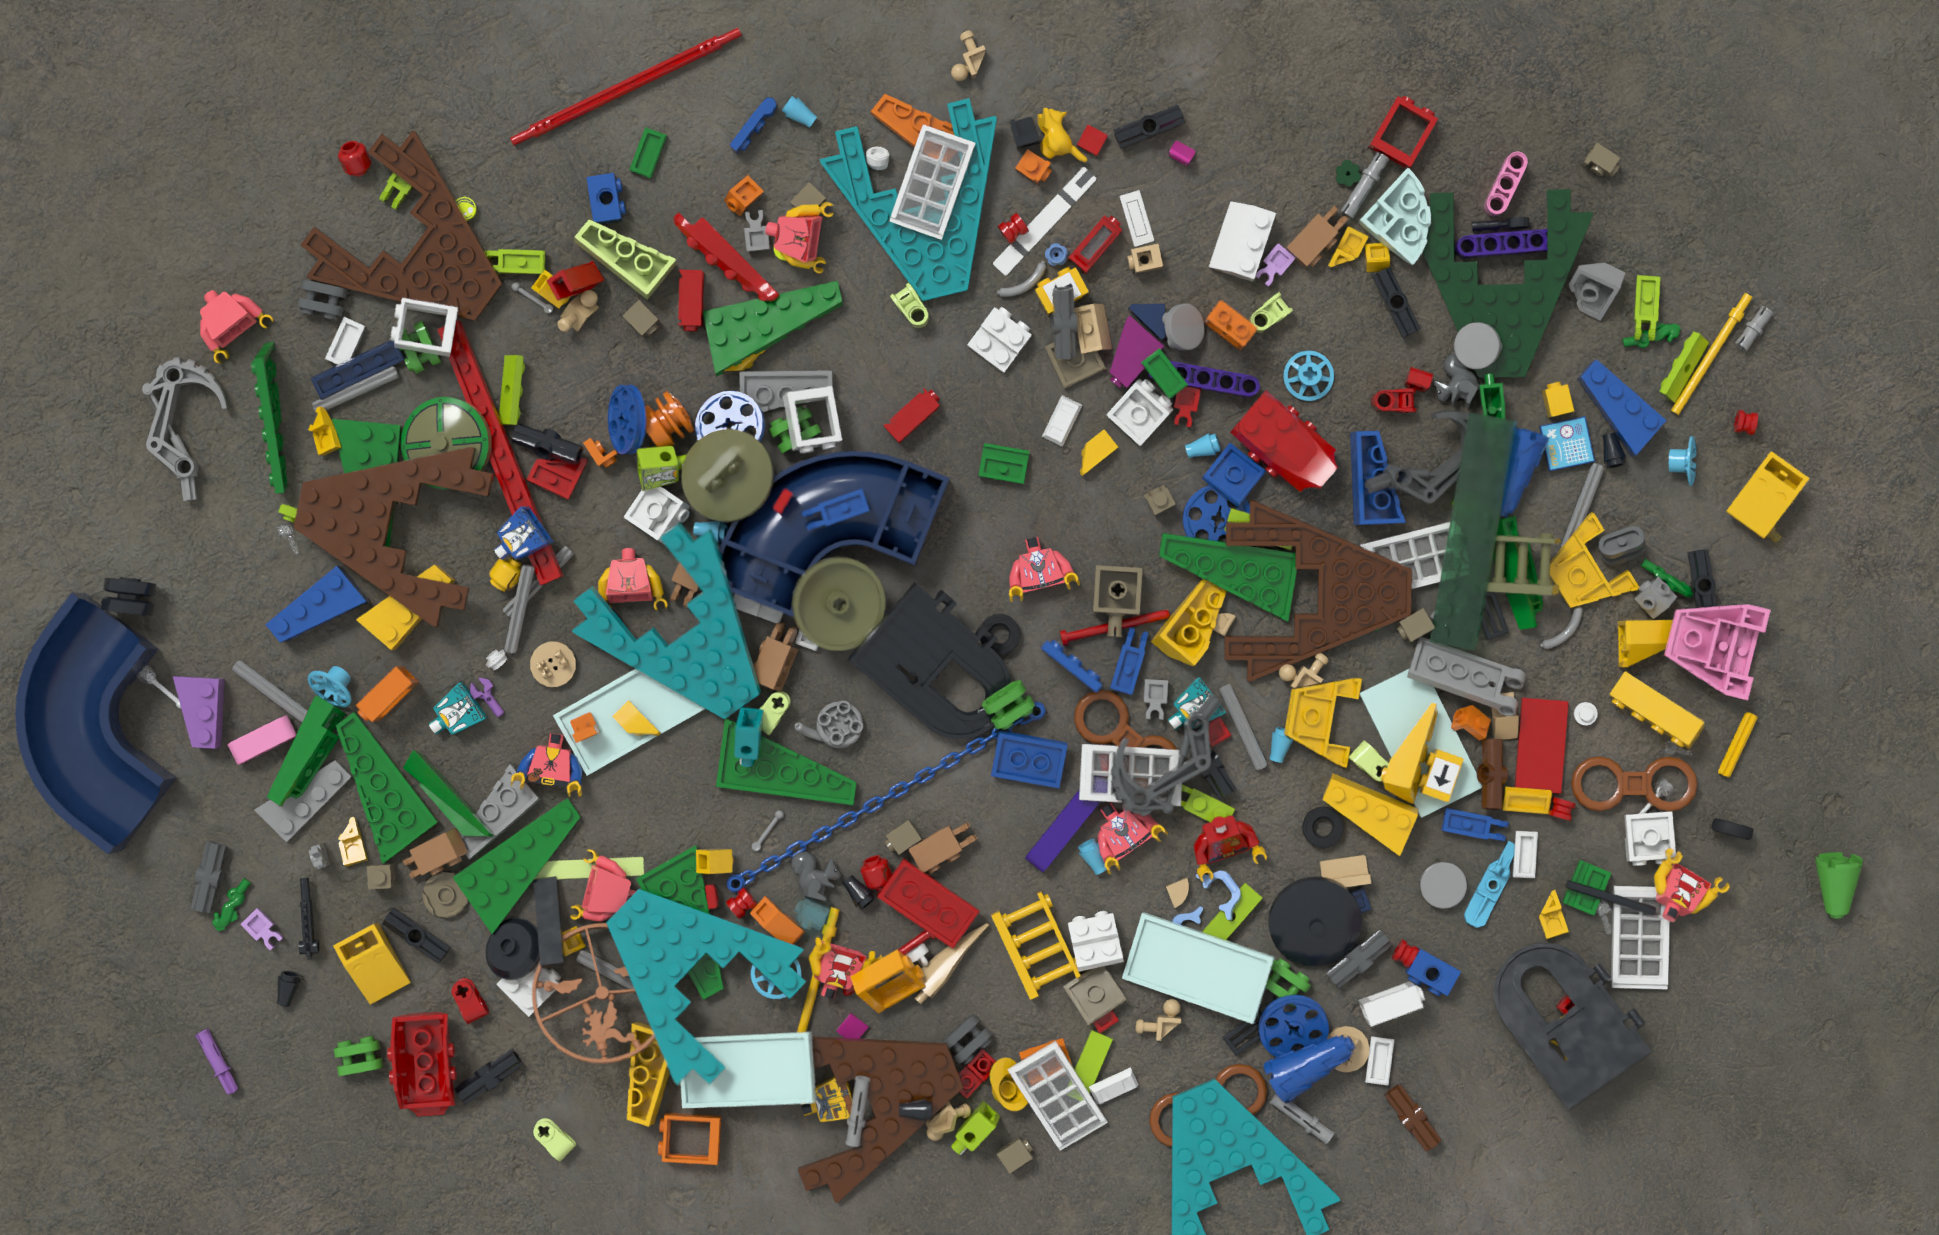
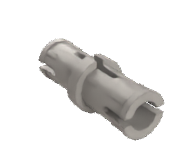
[1735,306,1774,352]

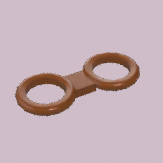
[1074,690,1178,788]
[1571,756,1698,812]
[1149,1064,1267,1147]

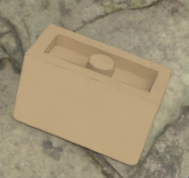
[1074,304,1112,354]
[1320,855,1371,887]

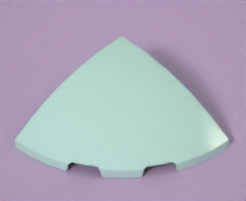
[1358,168,1431,265]

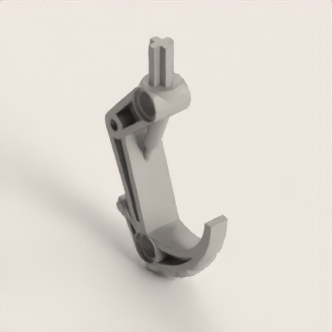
[142,357,229,501]

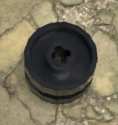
[101,577,156,616]

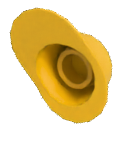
[990,1058,1028,1111]

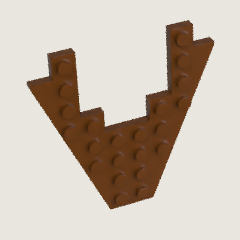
[301,130,503,320]
[293,447,494,627]
[1224,500,1412,681]
[798,1036,963,1203]

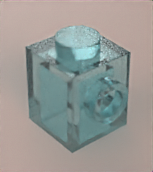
[793,897,831,931]

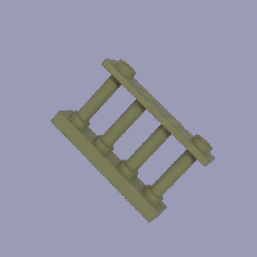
[1462,530,1561,595]

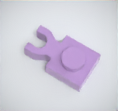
[1255,244,1296,287]
[240,908,284,950]

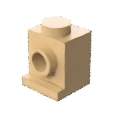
[1127,244,1163,274]

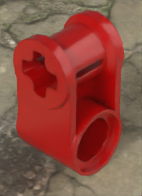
[1371,388,1416,413]
[451,978,489,1025]

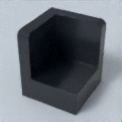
[1010,117,1040,150]

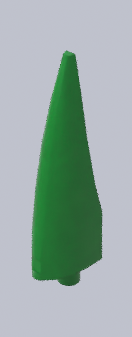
[1479,374,1505,475]

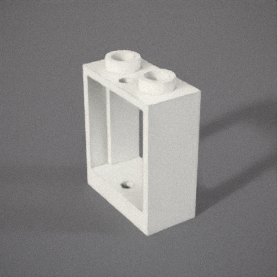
[391,298,458,357]
[783,386,842,454]
[1358,981,1425,1026]

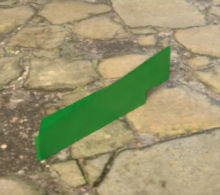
[1481,516,1543,630]
[267,696,346,807]
[403,750,494,837]

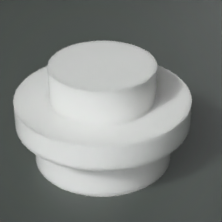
[486,649,508,670]
[1574,702,1597,725]

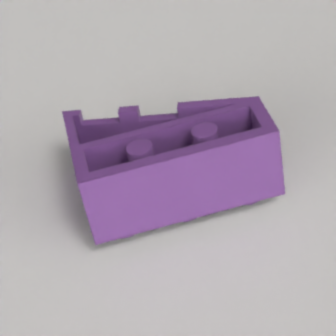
[173,676,225,748]

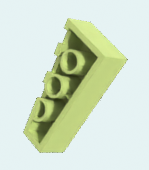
[574,220,676,300]

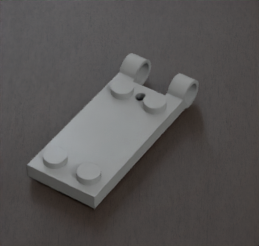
[1407,637,1526,717]

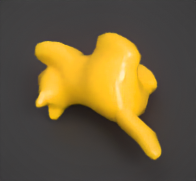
[1037,108,1088,162]

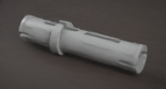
[1341,152,1390,219]
[846,1076,870,1147]
[1270,1094,1335,1144]

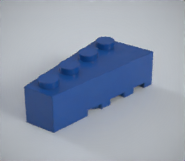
[1577,359,1666,457]
[1350,431,1406,525]
[265,566,371,642]

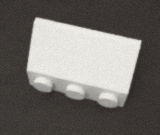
[1209,201,1276,282]

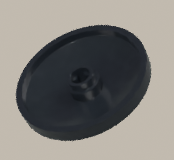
[1268,877,1362,966]

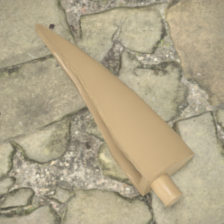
[915,923,989,1004]

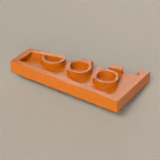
[870,94,958,170]

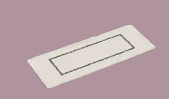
[1120,190,1154,247]

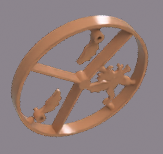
[532,923,656,1064]

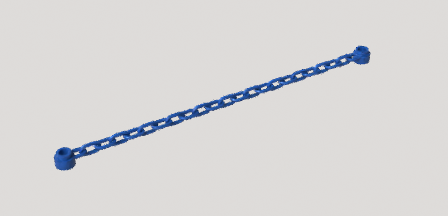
[727,702,1046,893]

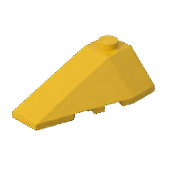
[1151,578,1227,666]
[1381,703,1438,804]

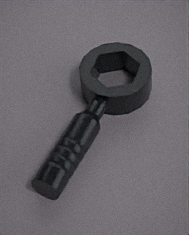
[1472,217,1530,231]

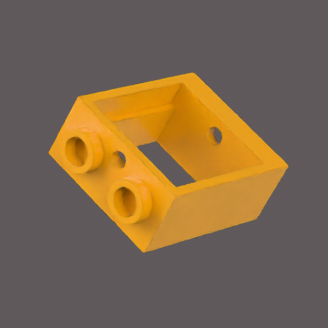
[850,949,925,1013]

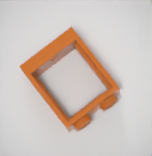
[1204,300,1258,351]
[356,666,419,722]
[658,1112,722,1165]

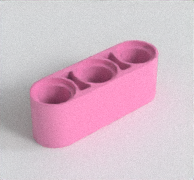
[1484,151,1528,217]
[227,715,297,765]

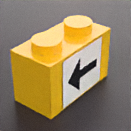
[1035,267,1089,316]
[1418,749,1464,802]

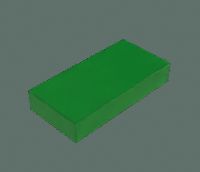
[629,127,667,179]
[1141,348,1188,399]

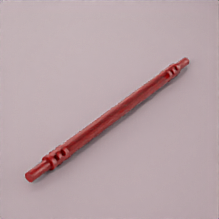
[510,28,742,146]

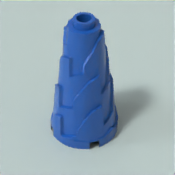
[1492,424,1550,517]
[1264,1035,1356,1104]

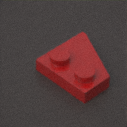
[526,458,588,501]

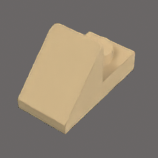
[1491,692,1519,740]

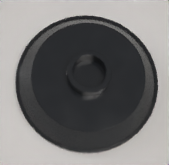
[485,918,540,980]

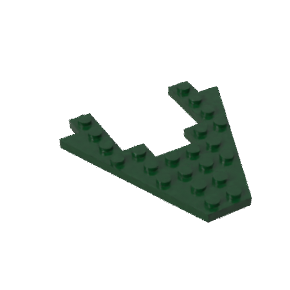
[1423,189,1593,378]

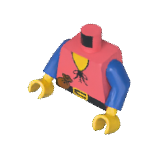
[510,733,582,797]

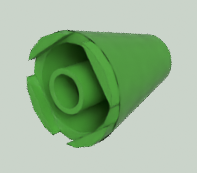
[1815,852,1863,918]

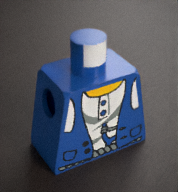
[494,506,554,560]

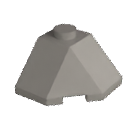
[1569,263,1625,321]

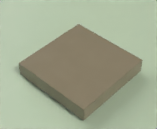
[1045,332,1106,389]
[1063,966,1127,1026]

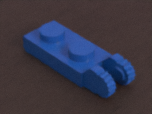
[730,97,777,154]
[802,489,870,531]
[1110,627,1149,695]
[1441,808,1509,841]

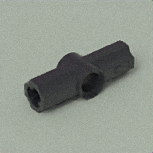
[1113,104,1185,149]
[1371,267,1421,338]
[511,424,583,465]
[1687,549,1717,608]
[1201,748,1236,799]
[382,907,451,964]
[454,1048,523,1105]

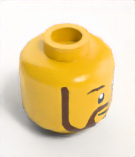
[489,556,522,592]

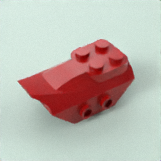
[1230,390,1338,492]
[387,1012,456,1116]

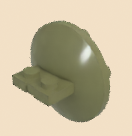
[681,429,774,522]

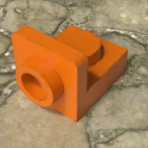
[1015,149,1052,184]
[724,175,764,216]
[583,438,619,468]
[570,712,600,743]

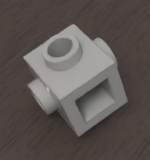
[1635,577,1677,619]

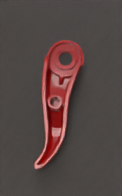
[673,212,779,301]

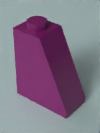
[1109,315,1164,389]

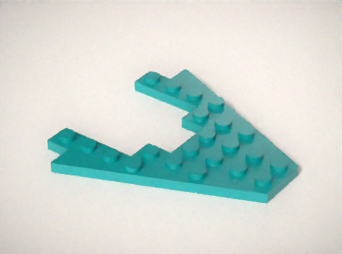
[819,98,997,301]
[572,522,761,719]
[607,889,806,1085]
[1171,1078,1341,1235]

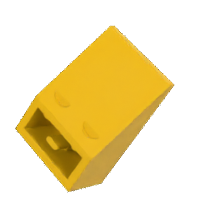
[1726,451,1809,539]
[333,922,411,1004]

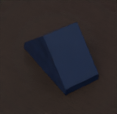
[1128,304,1165,341]

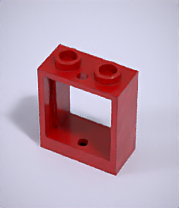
[1368,96,1438,169]

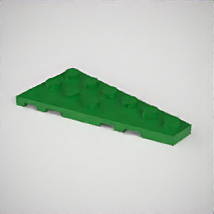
[703,281,843,377]
[251,342,288,494]
[332,419,402,548]
[1158,532,1297,622]
[336,712,439,864]
[716,718,857,805]
[453,798,581,934]
[636,845,724,1000]

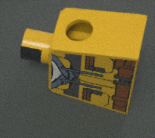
[801,1077,858,1122]

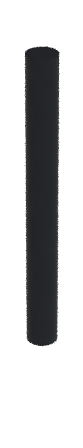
[1565,880,1656,916]

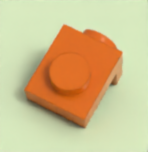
[1451,705,1491,740]

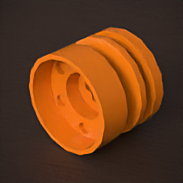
[645,390,695,447]

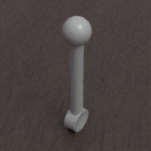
[511,282,553,313]
[752,810,784,851]

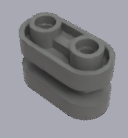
[297,280,348,320]
[1599,526,1646,566]
[941,1013,992,1065]

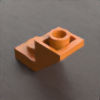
[750,896,805,945]

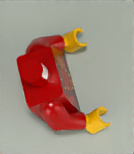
[1193,815,1267,882]

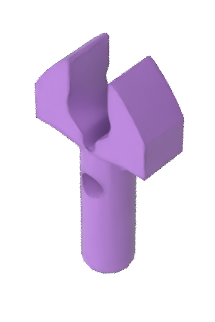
[470,677,504,717]

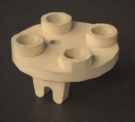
[530,642,577,687]
[1327,1026,1370,1072]

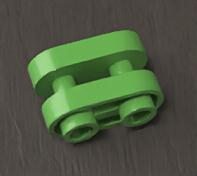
[399,321,442,374]
[768,406,822,454]
[982,680,1035,730]
[1266,958,1311,1008]
[333,1036,384,1076]

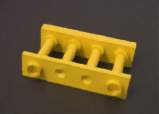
[991,891,1081,1000]

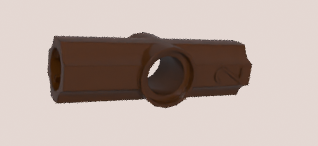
[1477,739,1508,810]
[1384,1083,1442,1152]

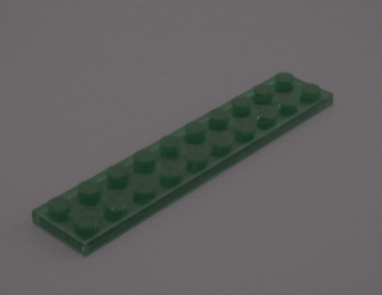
[1430,413,1517,650]

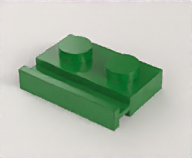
[978,443,1030,485]
[1562,860,1611,915]

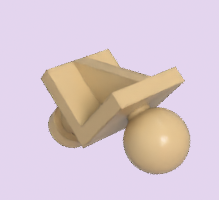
[951,30,986,81]
[557,290,599,332]
[1279,653,1329,688]
[1135,999,1181,1041]
[925,1101,971,1141]

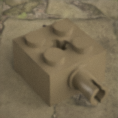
[1092,565,1142,637]

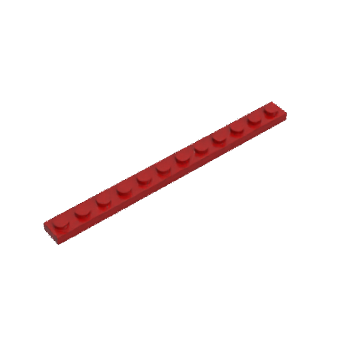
[437,320,563,585]

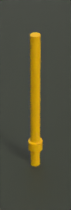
[1671,293,1753,415]
[797,907,840,1032]

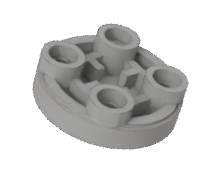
[1162,304,1205,351]
[1454,322,1503,369]
[816,701,863,748]
[1420,862,1467,909]

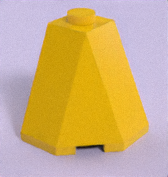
[1618,620,1673,667]

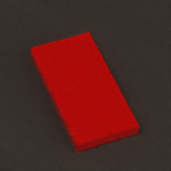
[1514,698,1569,794]
[877,858,980,949]

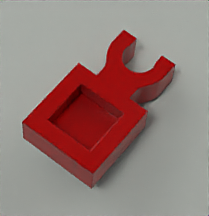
[1174,386,1201,427]

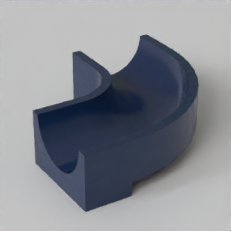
[719,451,950,617]
[15,593,177,854]

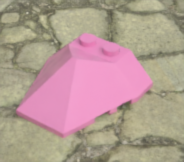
[1664,604,1770,700]

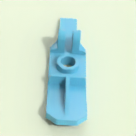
[1464,841,1515,928]

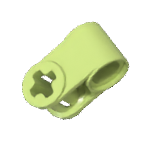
[890,283,929,328]
[1249,292,1293,333]
[760,691,791,735]
[1349,740,1389,782]
[533,1118,577,1162]

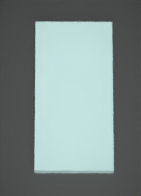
[553,669,705,776]
[1359,669,1482,818]
[1122,912,1275,1024]
[681,1032,816,1108]

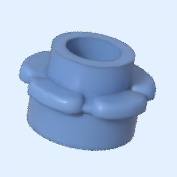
[1045,243,1068,266]

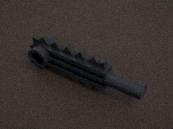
[299,877,320,960]

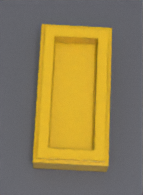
[1502,787,1552,814]

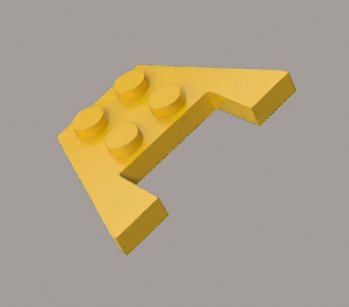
[1549,512,1639,608]
[1284,678,1362,768]

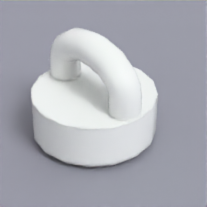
[866,147,889,170]
[906,943,929,967]

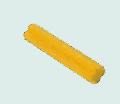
[1718,712,1757,777]

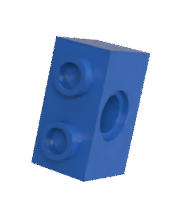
[586,173,626,225]
[1405,948,1461,997]

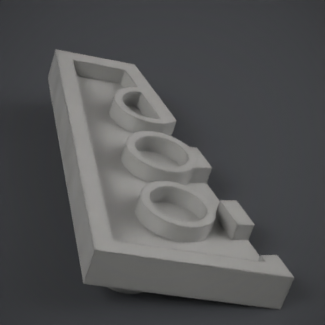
[740,370,833,417]
[254,760,353,842]
[460,764,541,860]

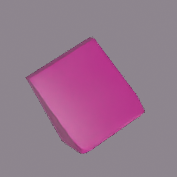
[1168,141,1195,166]
[836,1012,869,1039]

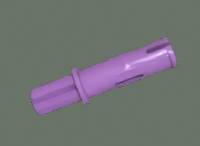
[195,1028,238,1095]

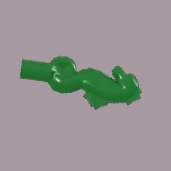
[1622,322,1681,348]
[1640,558,1693,597]
[212,878,251,932]

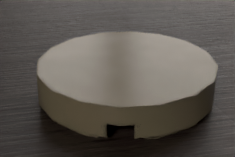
[422,871,468,918]

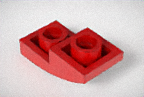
[958,1049,996,1099]

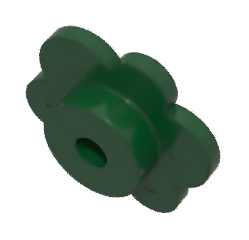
[1335,160,1361,187]

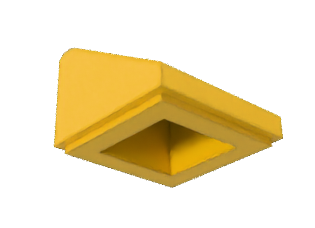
[1365,243,1390,272]
[562,926,586,957]

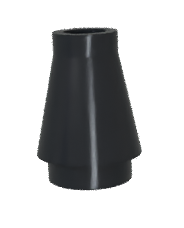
[1602,433,1626,468]
[842,875,875,910]
[277,971,301,1007]
[899,1099,932,1122]

